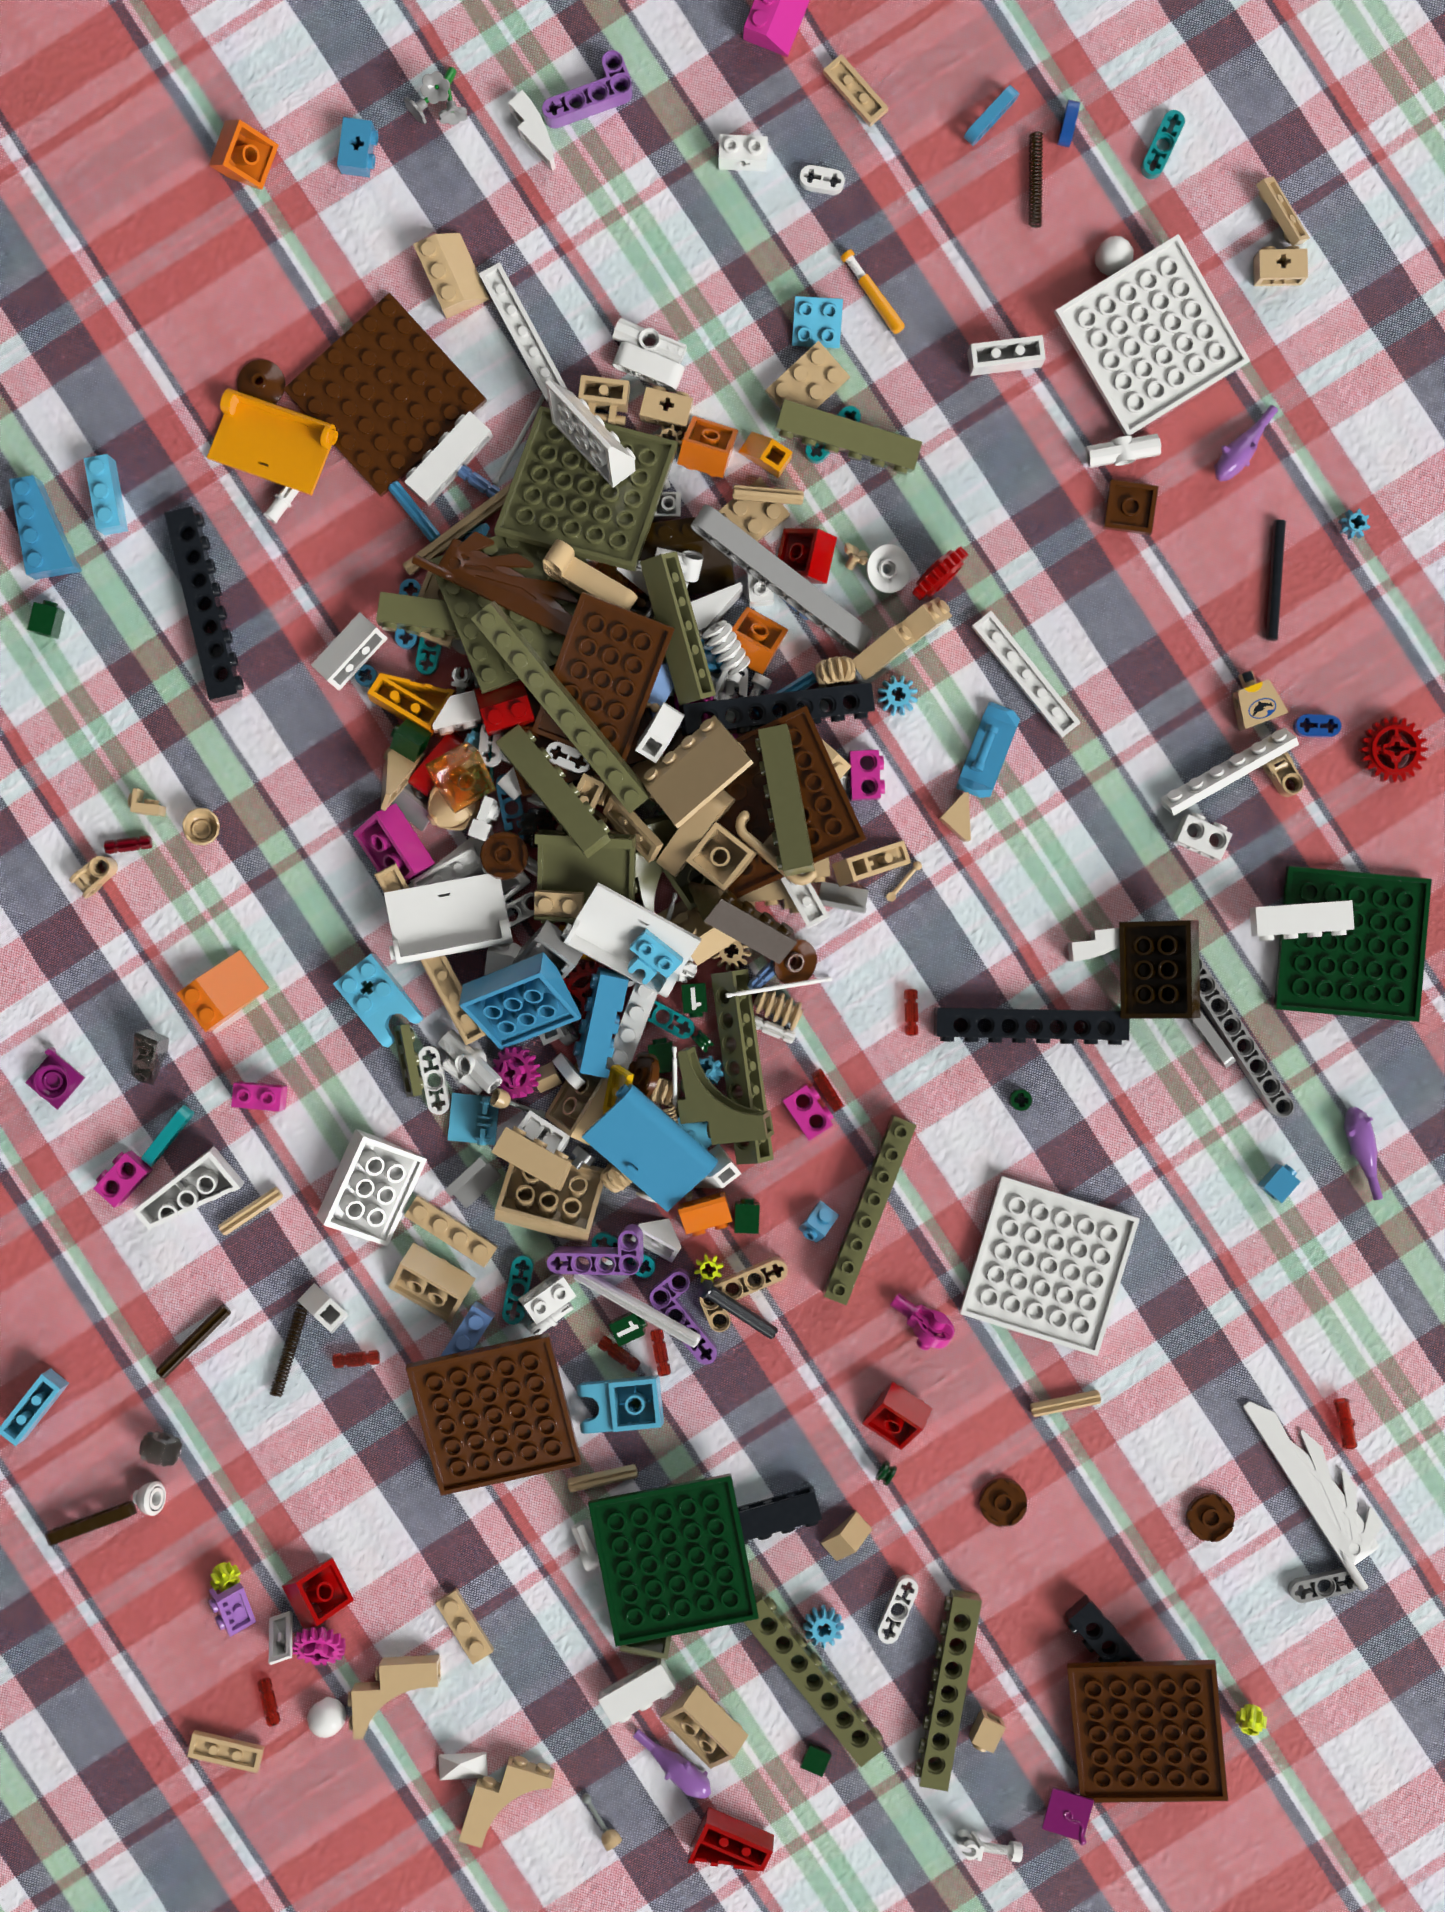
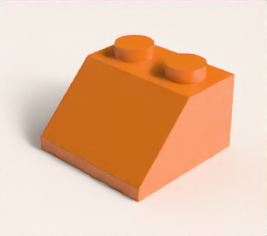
[208,119,279,190]
[677,416,739,478]
[732,607,788,675]
[678,1191,733,1237]

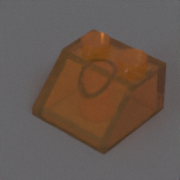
[425,741,496,814]

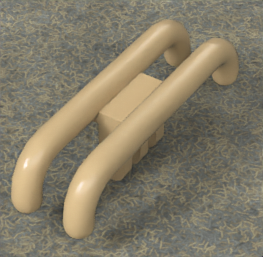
[735,810,817,886]

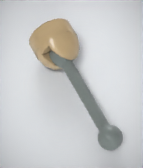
[490,1088,545,1118]
[582,1793,622,1851]

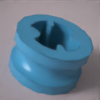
[355,664,378,687]

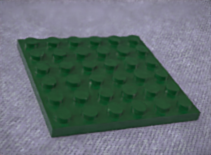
[1273,866,1432,1022]
[588,1473,759,1647]

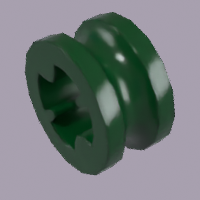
[691,1030,715,1053]
[1009,1089,1032,1111]
[875,1461,897,1486]

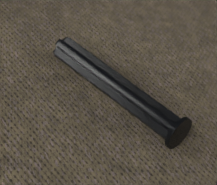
[698,1280,778,1339]

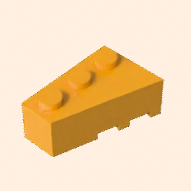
[367,673,456,737]

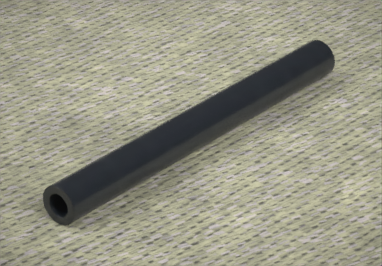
[1266,520,1286,641]

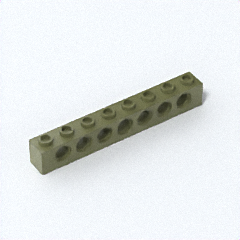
[711,969,774,1165]
[823,1115,917,1305]
[914,1589,982,1792]
[744,1592,883,1767]

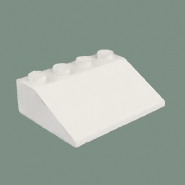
[545,380,636,487]
[316,1129,427,1246]

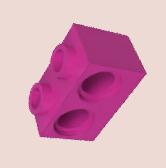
[849,750,885,801]
[231,1081,288,1112]
[782,1083,834,1141]
[93,1151,153,1208]

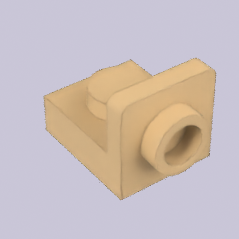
[128,788,166,817]

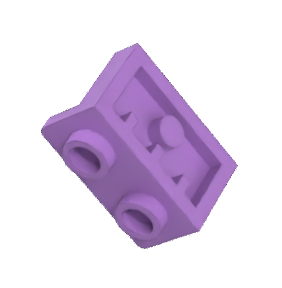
[208,1582,256,1637]

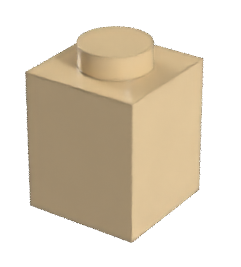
[969,1709,1006,1754]

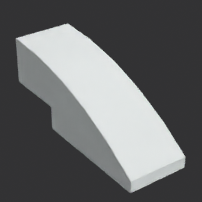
[508,90,556,171]
[1068,928,1120,962]

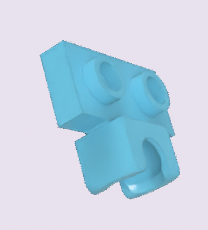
[628,929,683,984]

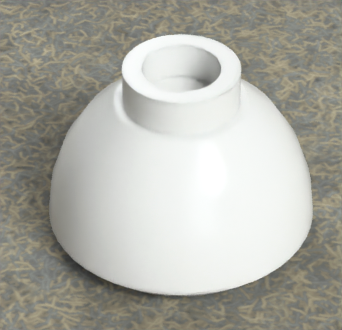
[133,1481,166,1516]

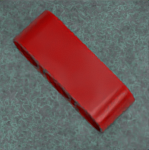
[408,732,466,798]

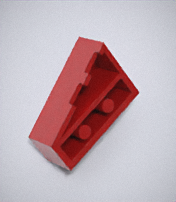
[687,1807,774,1872]

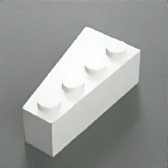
[133,1146,245,1230]

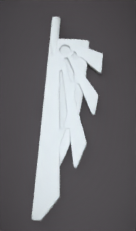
[1242,1401,1384,1592]

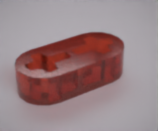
[811,1068,845,1113]

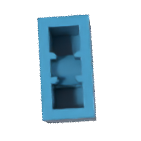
[337,117,379,178]

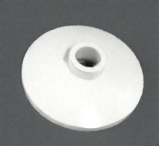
[866,544,911,593]

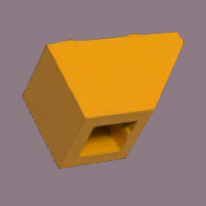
[739,432,793,479]

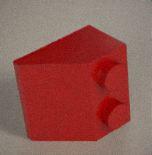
[777,528,837,584]
[474,680,535,736]
[862,1382,933,1450]
[282,1558,354,1629]

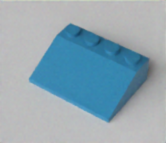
[459,952,581,1050]

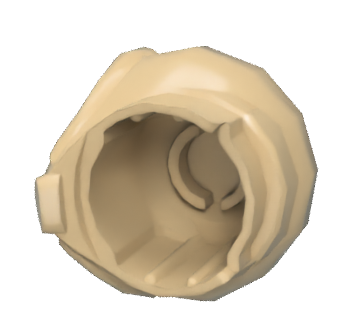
[426,777,481,831]

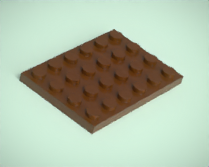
[532,592,675,762]

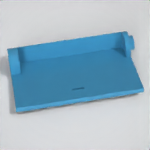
[582,1084,718,1212]

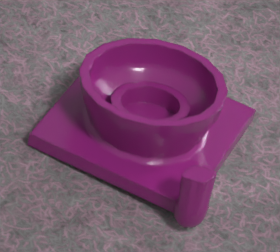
[25,1047,85,1110]
[1042,1787,1094,1845]

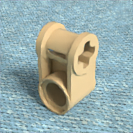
[1262,752,1304,797]
[69,856,118,899]

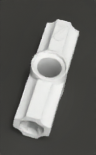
[612,318,687,364]
[1085,434,1161,468]
[438,1030,503,1094]

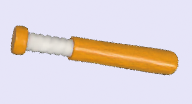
[840,249,905,334]

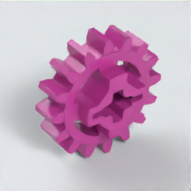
[492,1046,541,1099]
[292,1627,346,1665]

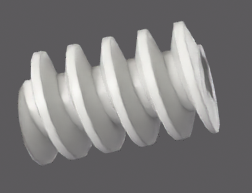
[702,620,750,675]

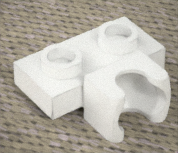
[468,796,501,842]

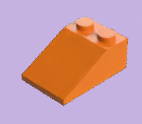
[176,950,269,1032]

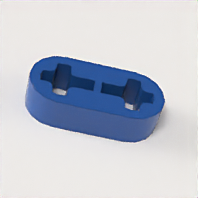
[1057,99,1080,148]
[1293,714,1342,738]

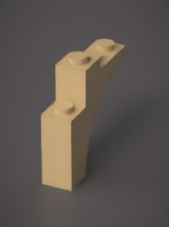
[738,857,830,913]

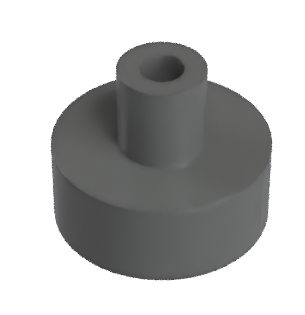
[572,1144,596,1170]

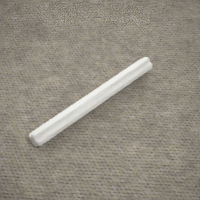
[573,1274,701,1347]

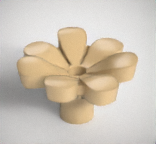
[844,543,869,570]

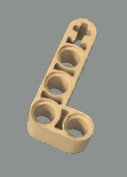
[542,539,638,610]
[656,790,735,877]
[699,1257,788,1332]

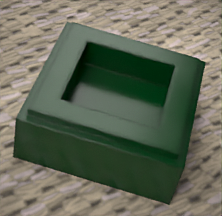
[800,1743,832,1777]

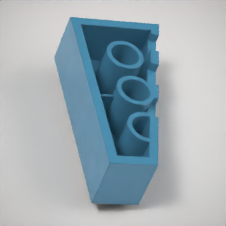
[9,475,82,580]
[573,967,629,1078]

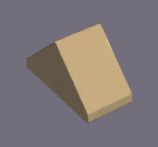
[939,792,971,842]
[821,1511,872,1561]

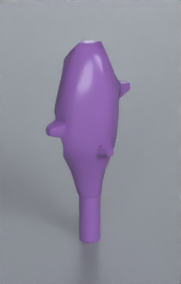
[1214,405,1278,482]
[1344,1107,1383,1201]
[633,1729,711,1799]

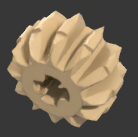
[815,656,856,688]
[712,941,751,971]
[649,1076,681,1106]
[600,1163,638,1193]

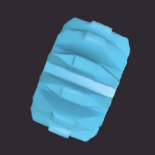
[877,675,918,716]
[803,1605,844,1649]

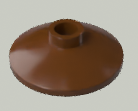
[237,360,286,404]
[773,939,817,984]

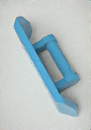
[956,702,1020,798]

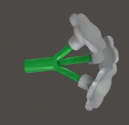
[404,67,468,125]

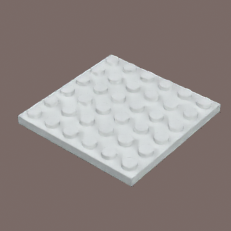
[1054,234,1250,436]
[959,1176,1140,1356]

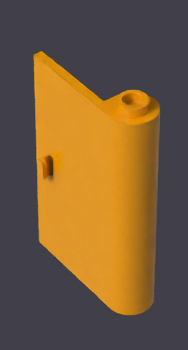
[207,388,338,496]

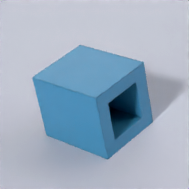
[1258,1163,1301,1203]

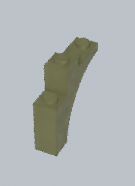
[635,814,679,913]
[676,1046,774,1145]

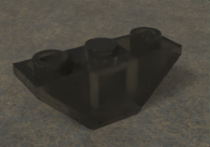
[131,1029,169,1085]

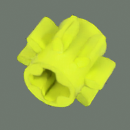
[694,1253,724,1283]
[210,1562,241,1592]
[1235,1704,1267,1736]

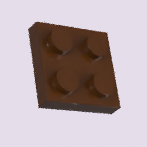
[1103,479,1159,535]

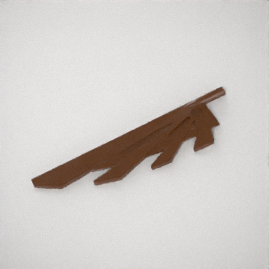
[412,531,578,637]

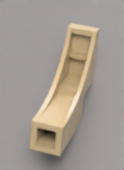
[852,597,952,680]
[348,1655,441,1740]
[459,1756,555,1848]

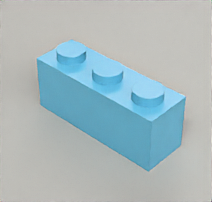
[84,454,128,535]
[0,1369,69,1446]

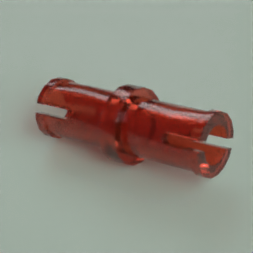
[1333,1398,1358,1449]

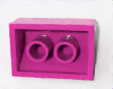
[743,0,810,57]
[353,803,435,884]

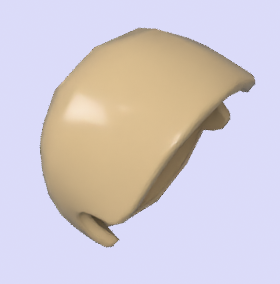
[182,808,220,846]

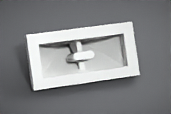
[630,1218,681,1263]
[268,1611,293,1665]
[438,1752,488,1780]

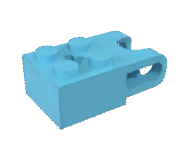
[333,954,423,1047]
[576,1375,664,1434]

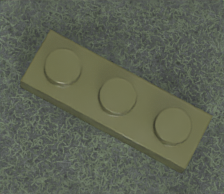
[393,1024,424,1097]

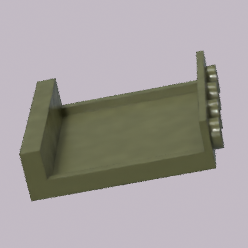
[534,829,636,925]

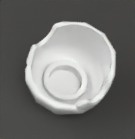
[1095,236,1134,276]
[307,1697,347,1738]

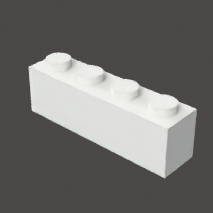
[404,411,494,506]
[1249,900,1354,941]

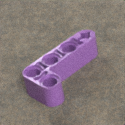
[542,50,633,129]
[547,1224,644,1275]
[649,1268,717,1365]

